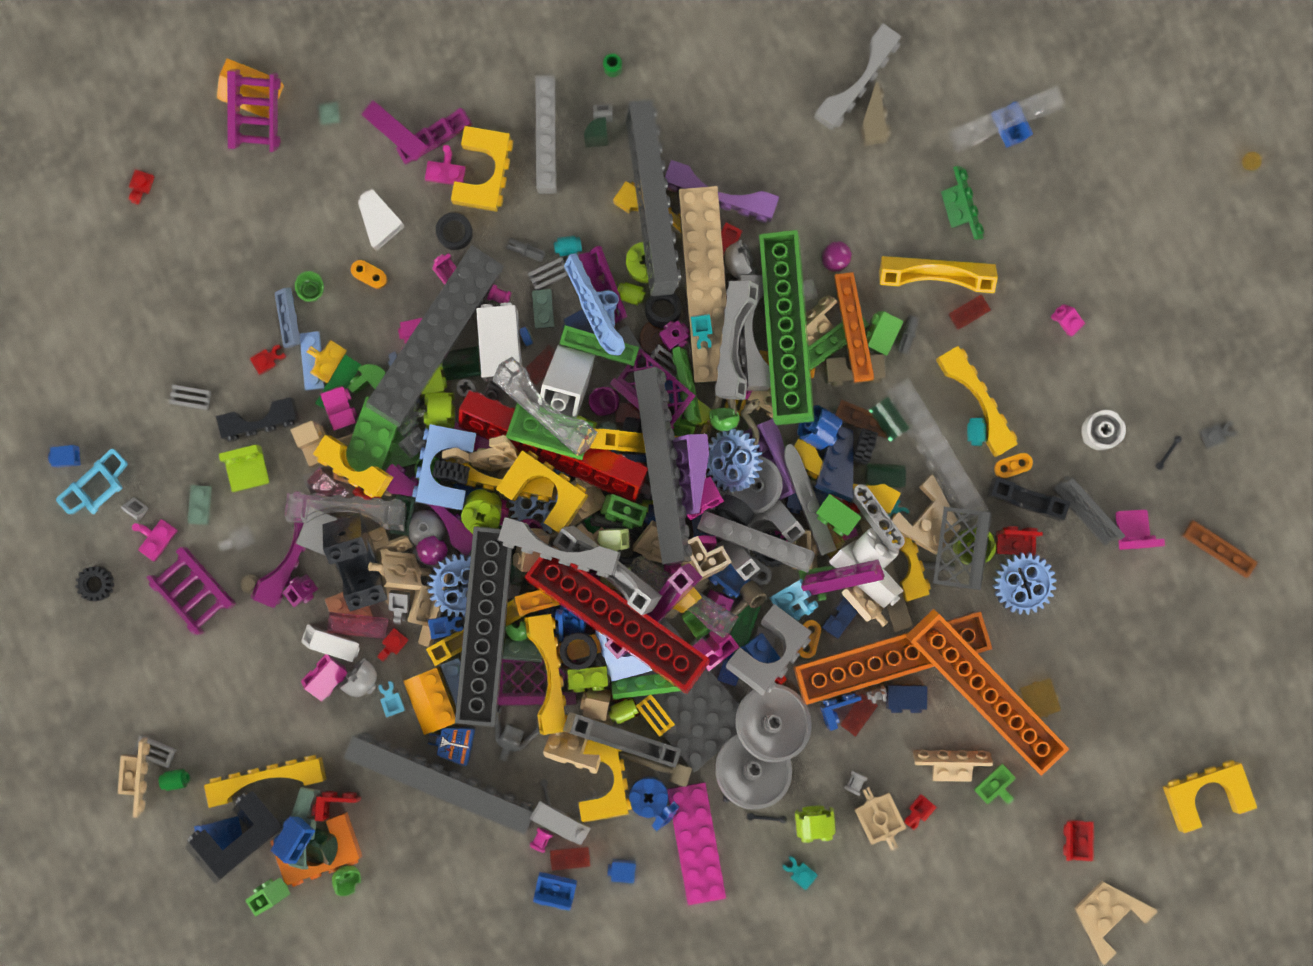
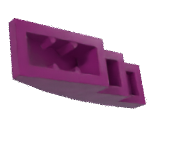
[361,100,428,161]
[395,108,473,165]

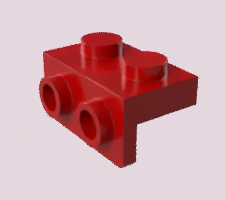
[1063,820,1094,862]

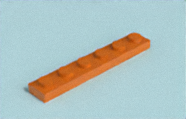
[834,272,874,383]

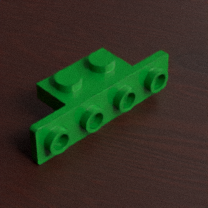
[941,166,984,240]

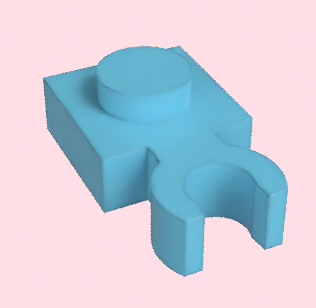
[378,681,406,718]

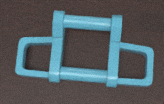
[56,449,128,515]

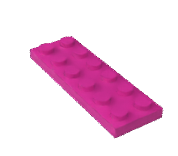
[667,782,726,905]

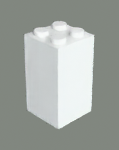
[476,303,523,382]
[538,345,595,418]

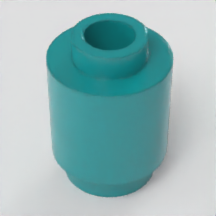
[554,235,582,257]
[967,418,987,446]

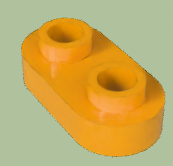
[351,260,387,289]
[994,453,1033,479]
[798,620,821,658]

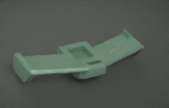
[289,787,320,869]

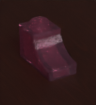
[307,467,349,506]

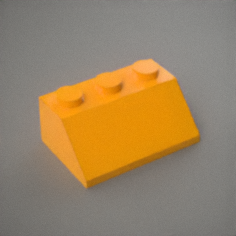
[217,58,284,118]
[403,667,456,735]

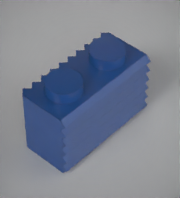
[270,816,315,864]

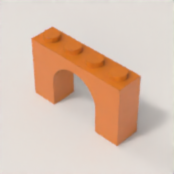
[270,812,363,887]

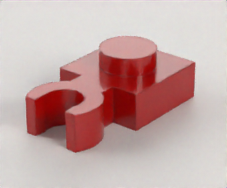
[249,345,287,375]

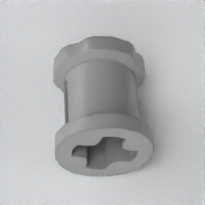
[457,379,476,398]
[844,771,867,796]

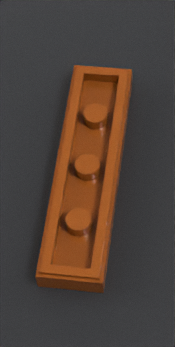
[1181,520,1258,578]

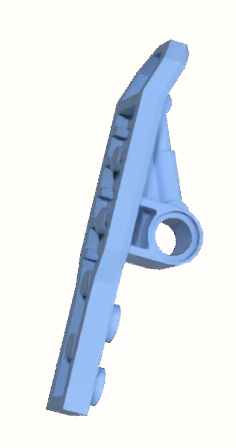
[564,253,625,355]

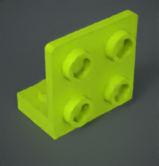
[219,445,270,492]

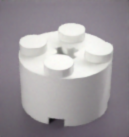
[1081,410,1126,450]
[852,528,899,570]

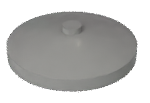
[736,684,812,763]
[715,734,792,810]

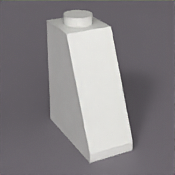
[358,189,405,251]
[301,624,360,662]

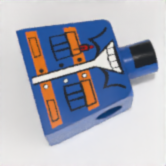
[428,727,476,766]

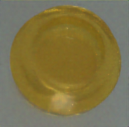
[1242,152,1262,171]

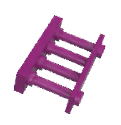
[227,69,281,152]
[146,547,237,635]

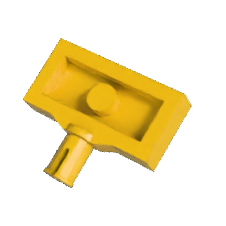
[307,340,347,383]

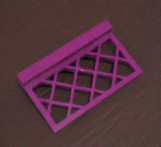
[610,349,696,429]
[498,658,577,706]

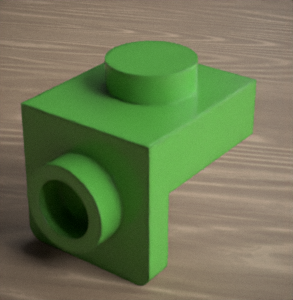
[681,606,713,641]

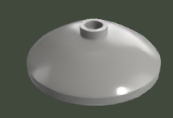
[727,456,783,514]

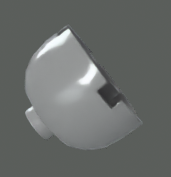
[724,240,757,279]
[407,510,445,545]
[339,658,377,697]

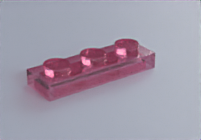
[327,612,388,639]

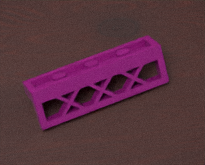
[577,245,627,324]
[801,559,885,595]

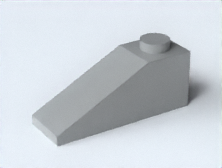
[530,801,591,845]

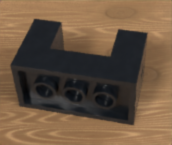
[322,513,387,612]
[185,790,282,884]

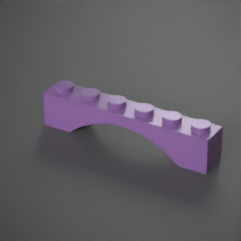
[665,160,779,223]

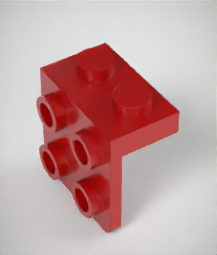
[996,526,1043,556]
[312,791,361,821]

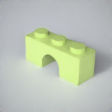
[597,528,631,589]

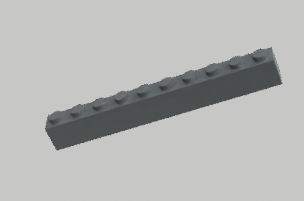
[634,367,692,565]

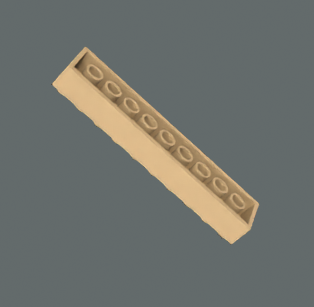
[678,186,727,383]

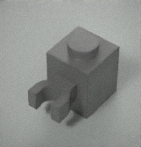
[398,427,426,459]

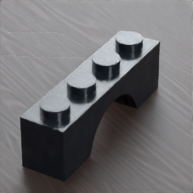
[216,397,300,442]
[987,477,1071,521]

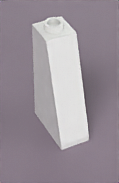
[829,539,903,608]

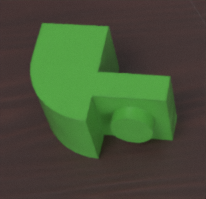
[348,364,386,395]

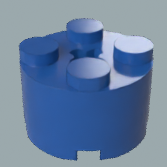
[797,405,843,450]
[629,776,668,818]

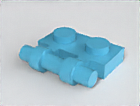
[769,579,818,621]

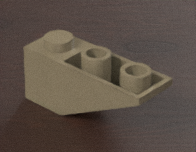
[861,82,891,146]

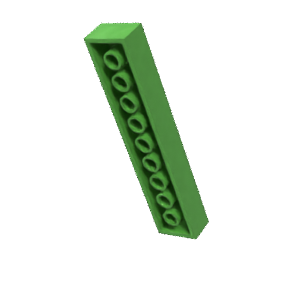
[759,230,815,425]

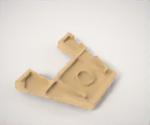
[442,435,520,471]
[885,474,961,555]
[543,714,614,773]
[1074,881,1158,965]

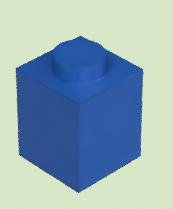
[48,445,81,468]
[607,859,636,884]

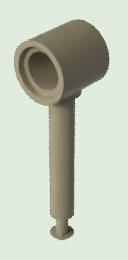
[706,581,766,639]
[620,751,692,787]

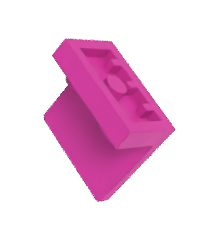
[1116,510,1165,550]

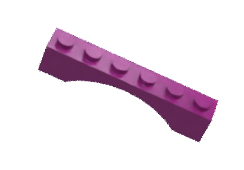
[385,464,473,556]
[250,492,324,608]
[605,563,703,659]

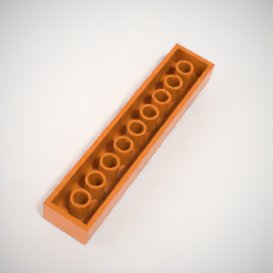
[906,609,1069,776]
[793,612,992,705]

